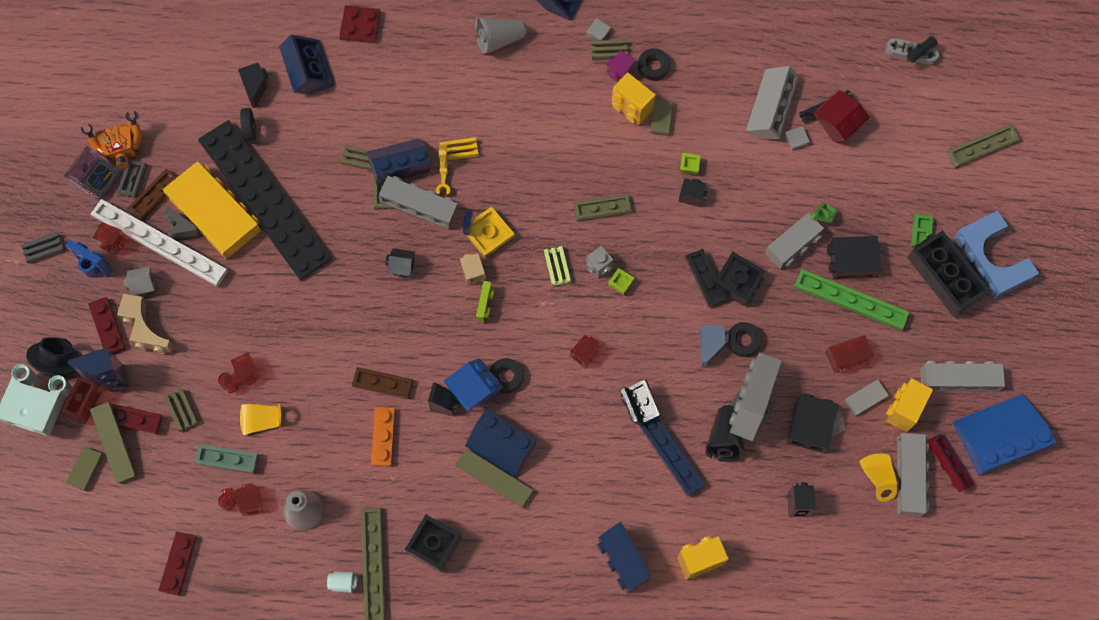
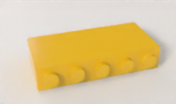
[162,161,261,260]

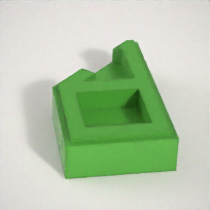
[811,202,839,222]
[911,214,934,248]

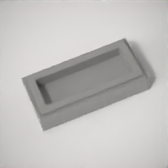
[844,379,889,417]

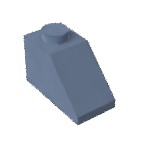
[699,325,728,368]

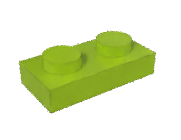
[476,281,495,324]

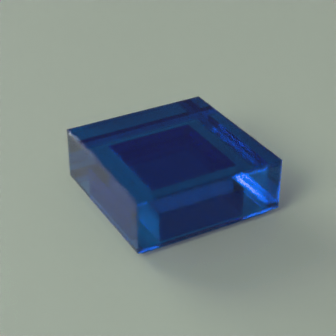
[462,210,474,236]

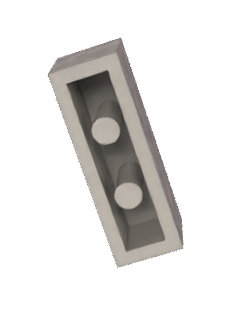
[765,213,824,269]

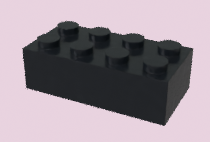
[907,230,990,317]

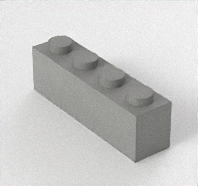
[379,176,458,229]
[920,361,1005,392]
[897,433,929,517]

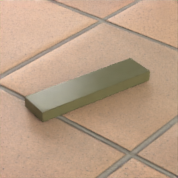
[946,124,1021,168]
[90,402,137,483]
[455,449,533,508]

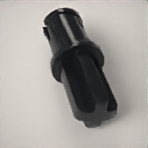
[906,36,938,63]

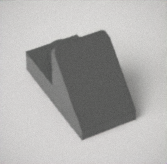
[163,207,201,241]

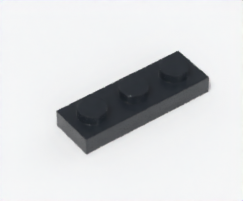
[685,249,727,307]

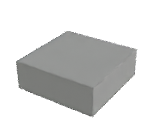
[586,19,611,41]
[785,126,810,150]

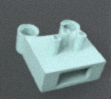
[0,364,72,437]

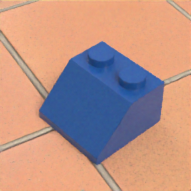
[444,358,503,411]

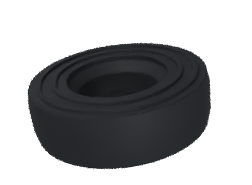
[638,48,670,81]
[240,108,256,142]
[727,322,762,357]
[490,358,524,393]

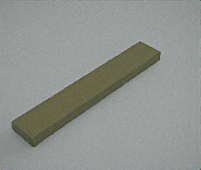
[361,507,386,620]

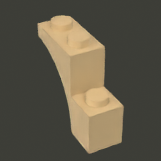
[117,294,174,354]

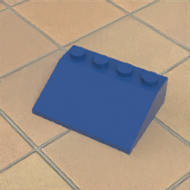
[952,394,1057,476]

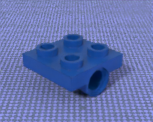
[65,240,112,278]

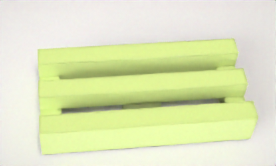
[544,246,571,287]

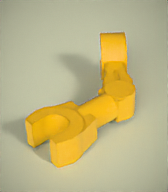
[436,144,451,197]

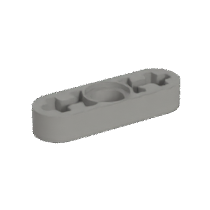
[885,38,939,65]

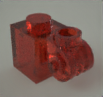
[218,352,261,394]
[218,483,264,516]

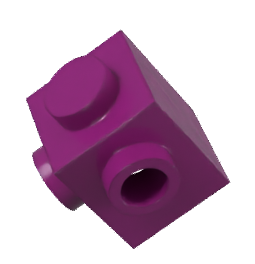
[607,50,635,81]

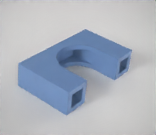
[954,211,1039,299]

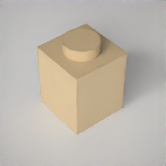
[460,253,486,285]

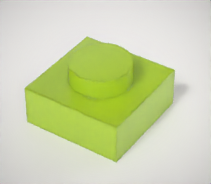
[680,153,701,175]
[608,268,634,295]

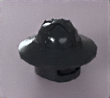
[26,337,80,378]

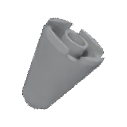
[475,17,527,54]
[283,490,324,530]

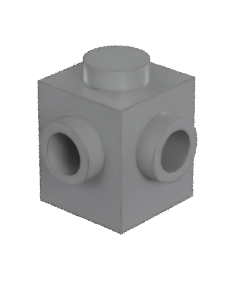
[586,246,613,278]
[124,266,155,296]

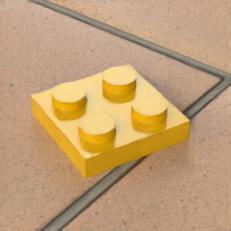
[462,206,515,258]

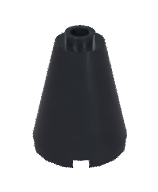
[705,405,745,462]

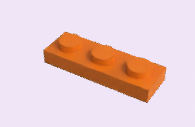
[371,407,395,467]

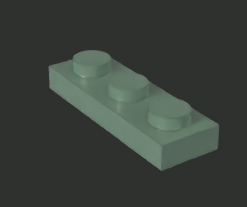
[195,444,259,474]

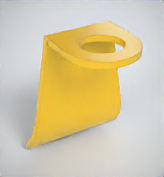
[240,403,281,435]
[859,453,897,502]

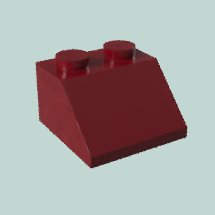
[814,90,870,142]

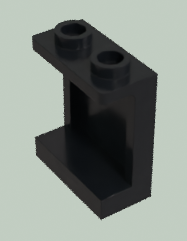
[827,236,882,279]
[787,394,839,454]

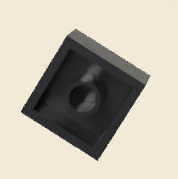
[405,514,462,573]

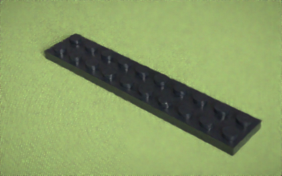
[198,120,331,281]

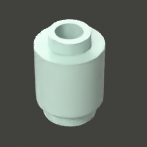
[327,571,358,593]

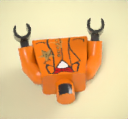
[81,111,142,168]

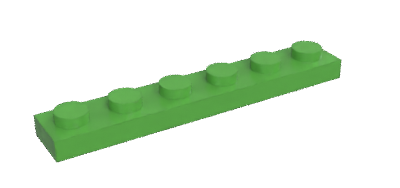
[794,269,909,331]

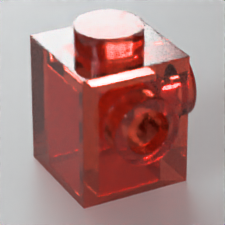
[93,222,127,253]

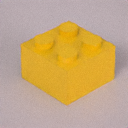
[611,73,656,126]
[886,378,933,433]
[677,535,728,580]

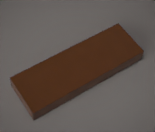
[127,168,177,221]
[352,367,414,399]

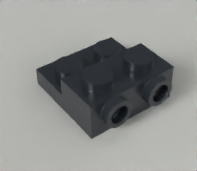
[713,251,765,306]

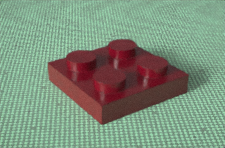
[339,5,381,44]

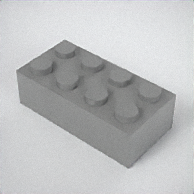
[729,352,781,441]

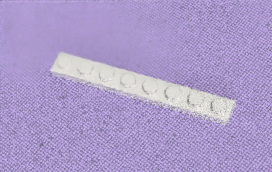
[91,199,228,287]

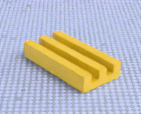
[439,137,479,161]

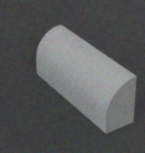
[746,66,799,139]

